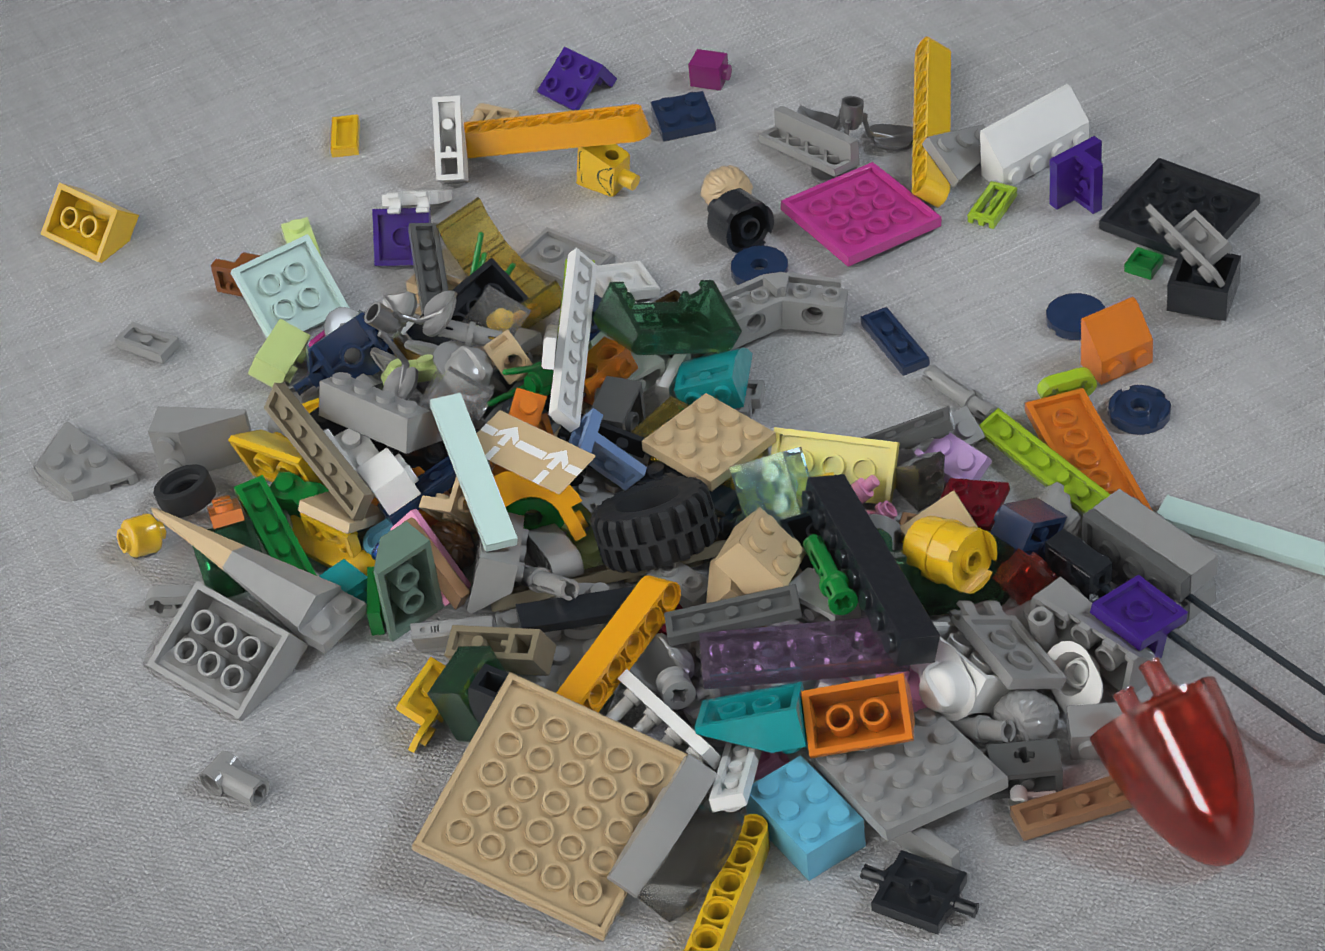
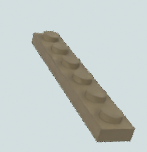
[264,383,375,520]

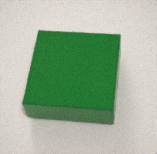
[1124,247,1164,280]

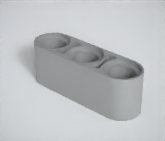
[525,523,584,578]

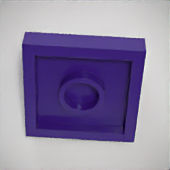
[1049,136,1103,214]
[372,207,431,266]
[1090,575,1188,660]

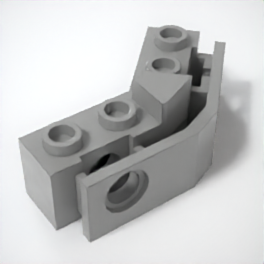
[713,272,848,350]

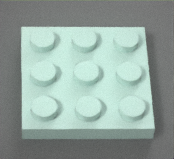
[231,234,349,338]

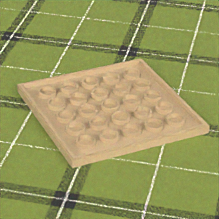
[412,672,697,941]

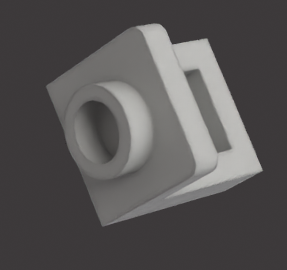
[950,406,986,446]

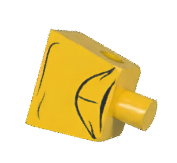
[576,144,640,197]

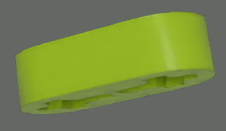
[1037,367,1097,398]

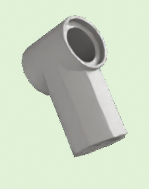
[198,751,270,807]

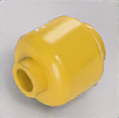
[117,513,166,558]

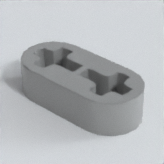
[144,585,194,617]

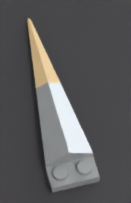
[151,507,367,654]

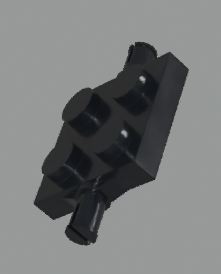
[860,850,979,935]

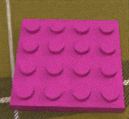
[781,162,942,267]

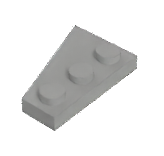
[922,124,986,187]

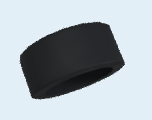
[153,464,216,518]

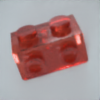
[993,548,1059,606]

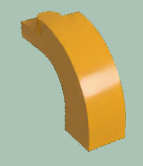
[494,470,589,541]

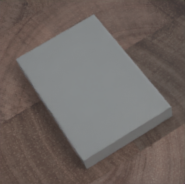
[512,227,616,287]

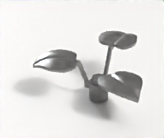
[797,96,913,183]
[364,290,457,400]

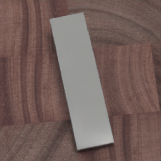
[607,754,718,898]

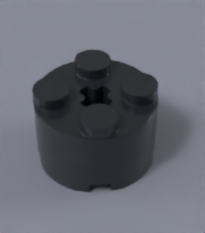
[707,188,774,253]

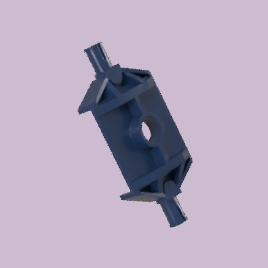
[292,310,395,396]

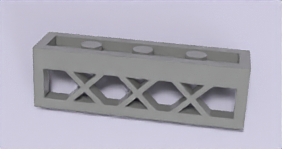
[759,106,860,177]

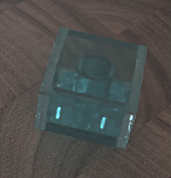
[729,447,810,521]

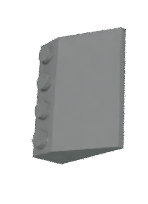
[146,581,308,721]

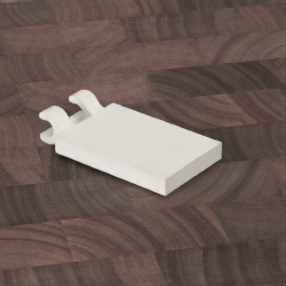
[382,189,452,215]

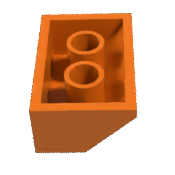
[801,673,915,758]

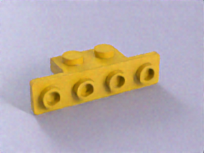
[290,513,376,576]
[396,657,480,753]

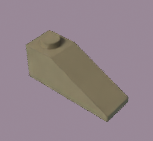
[444,625,557,676]

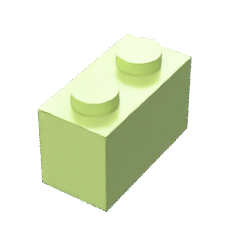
[248,319,311,387]

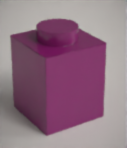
[688,49,732,91]

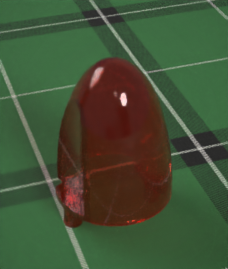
[1089,657,1255,866]

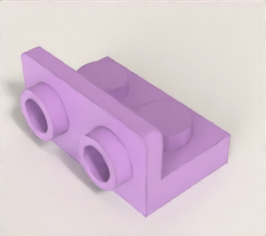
[914,433,993,483]

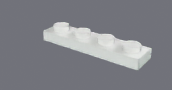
[709,742,762,812]

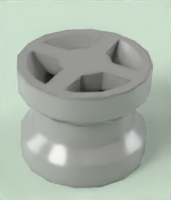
[656,666,696,710]

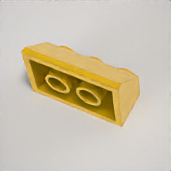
[41,183,139,263]
[228,429,327,488]

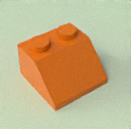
[1081,297,1153,385]

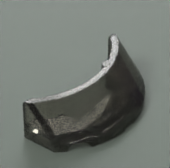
[638,793,744,922]

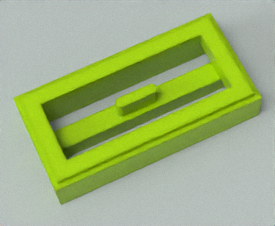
[967,181,1017,229]

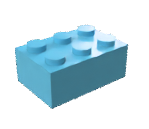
[746,755,866,881]

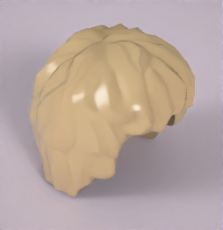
[701,165,753,205]

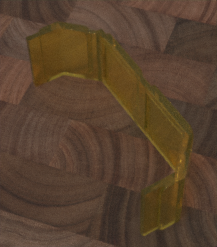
[436,197,562,329]

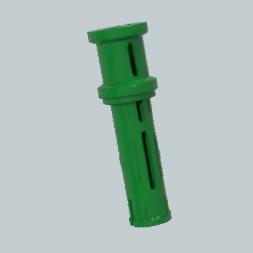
[803,534,858,615]

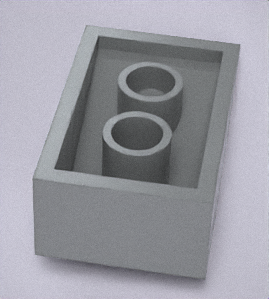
[148,406,251,476]

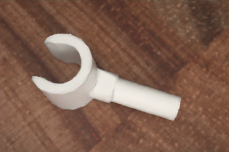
[1008,785,1056,810]

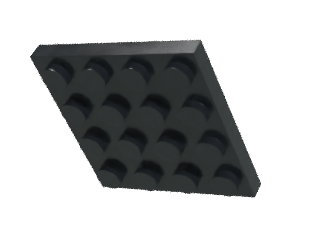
[1099,158,1261,258]

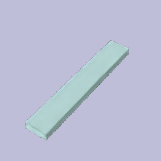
[430,393,518,552]
[1157,495,1325,576]

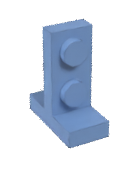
[568,408,647,491]

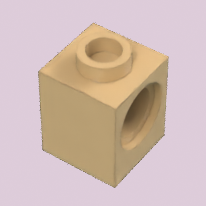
[483,329,533,385]

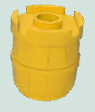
[902,516,997,594]

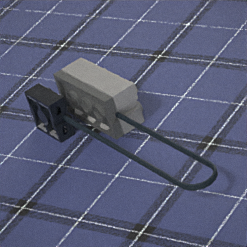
[1045,489,1325,744]

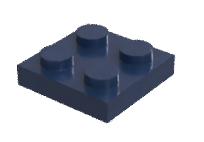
[650,91,716,142]

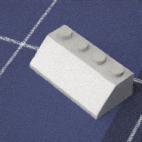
[980,84,1089,186]

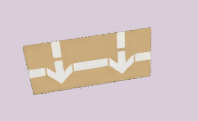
[477,410,596,494]

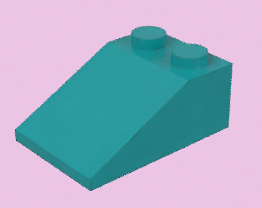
[694,682,807,754]

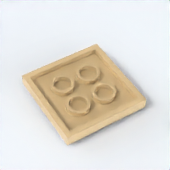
[642,393,776,491]

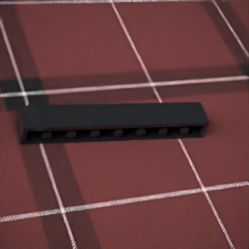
[801,474,941,667]

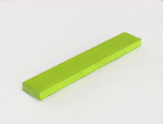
[979,408,1111,516]

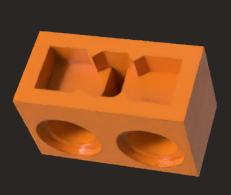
[583,336,638,405]

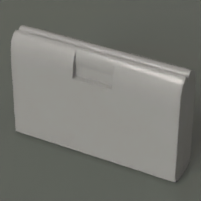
[410,616,497,653]

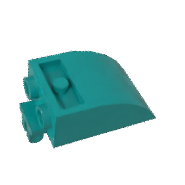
[674,347,753,411]

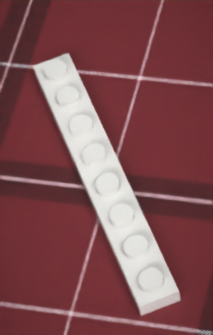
[548,248,597,432]

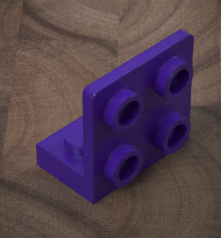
[537,46,617,111]

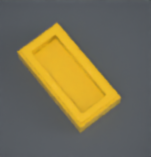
[331,114,360,158]

